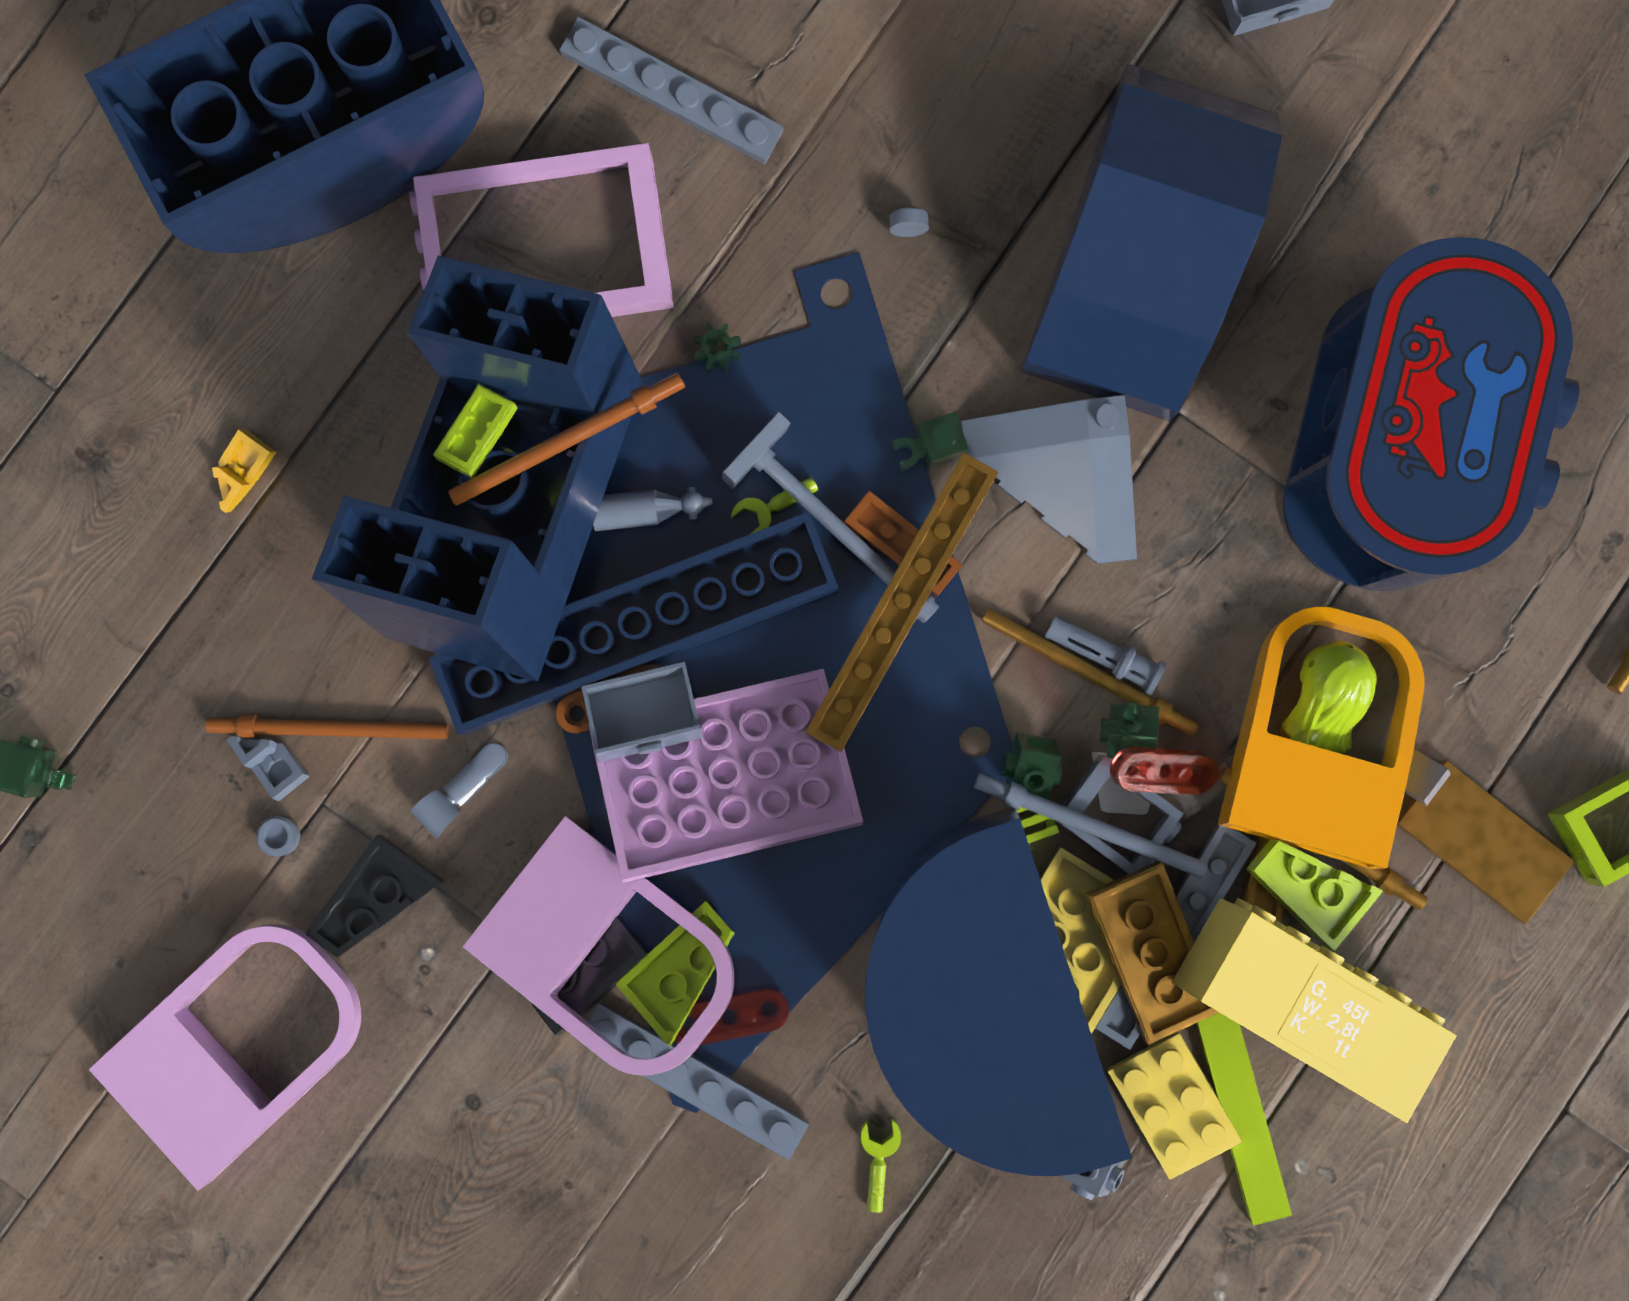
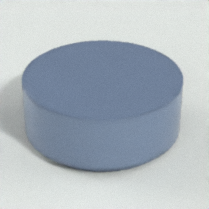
[889,207,929,237]
[256,816,301,857]

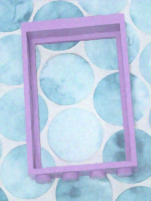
[409,143,674,317]

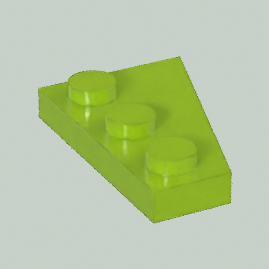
[1246,839,1383,951]
[616,901,735,1047]

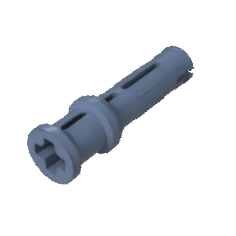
[1045,614,1167,695]

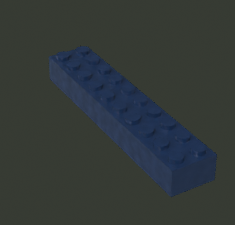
[429,512,838,735]

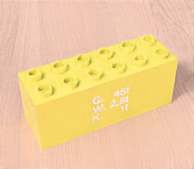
[1171,898,1457,1123]

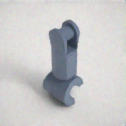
[410,743,509,839]

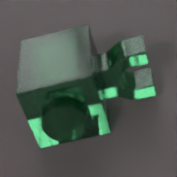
[892,411,969,471]
[0,734,76,798]

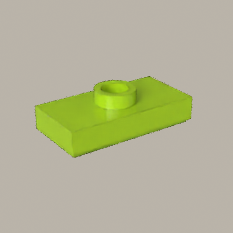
[433,384,518,479]

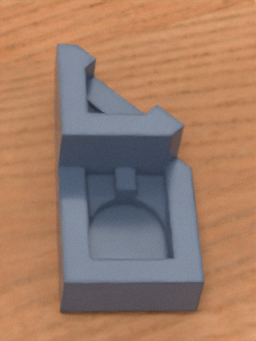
[227,736,310,801]

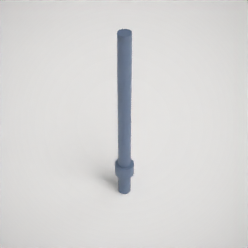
[973,773,1208,878]

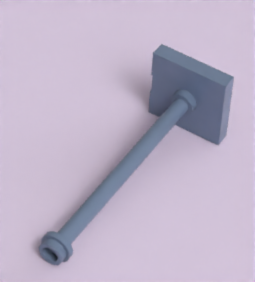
[721,412,939,623]

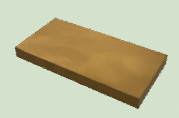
[1397,761,1575,924]
[1085,861,1219,1045]

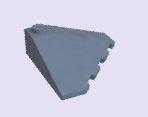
[961,395,1137,564]

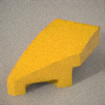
[212,429,276,513]

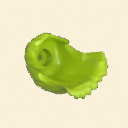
[1281,641,1377,753]

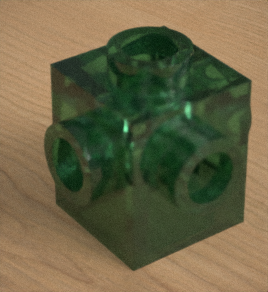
[1099,702,1160,763]
[1001,732,1062,800]

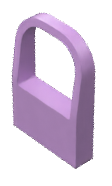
[463,816,734,1076]
[89,924,361,1191]

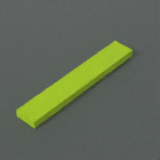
[1195,1012,1292,1226]

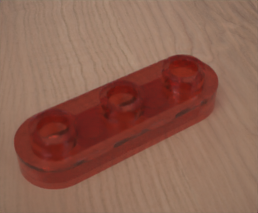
[1110,747,1219,795]
[674,988,789,1045]

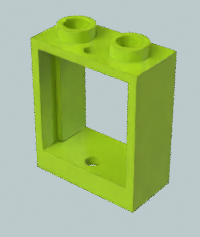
[1547,769,1629,887]

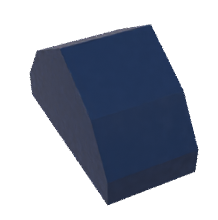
[1021,64,1283,421]

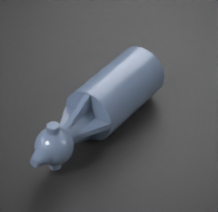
[593,487,712,531]

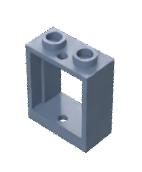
[1054,755,1184,874]

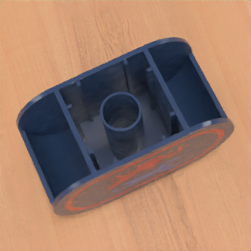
[1283,237,1580,591]

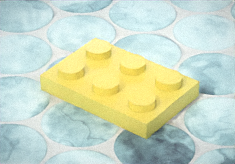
[1108,1031,1242,1180]

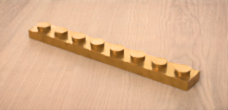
[805,452,998,753]

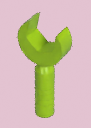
[731,476,818,534]
[860,1117,901,1213]

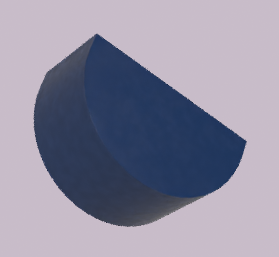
[84,0,484,253]
[865,807,1132,1176]

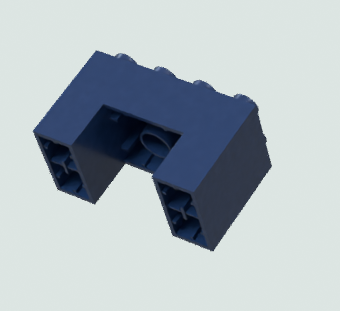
[312,255,643,682]

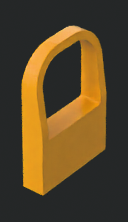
[1217,607,1424,869]

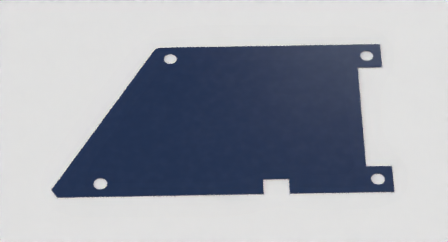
[554,252,1016,1113]

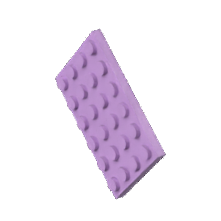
[588,669,863,883]

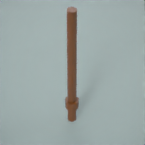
[448,372,686,506]
[206,714,449,739]

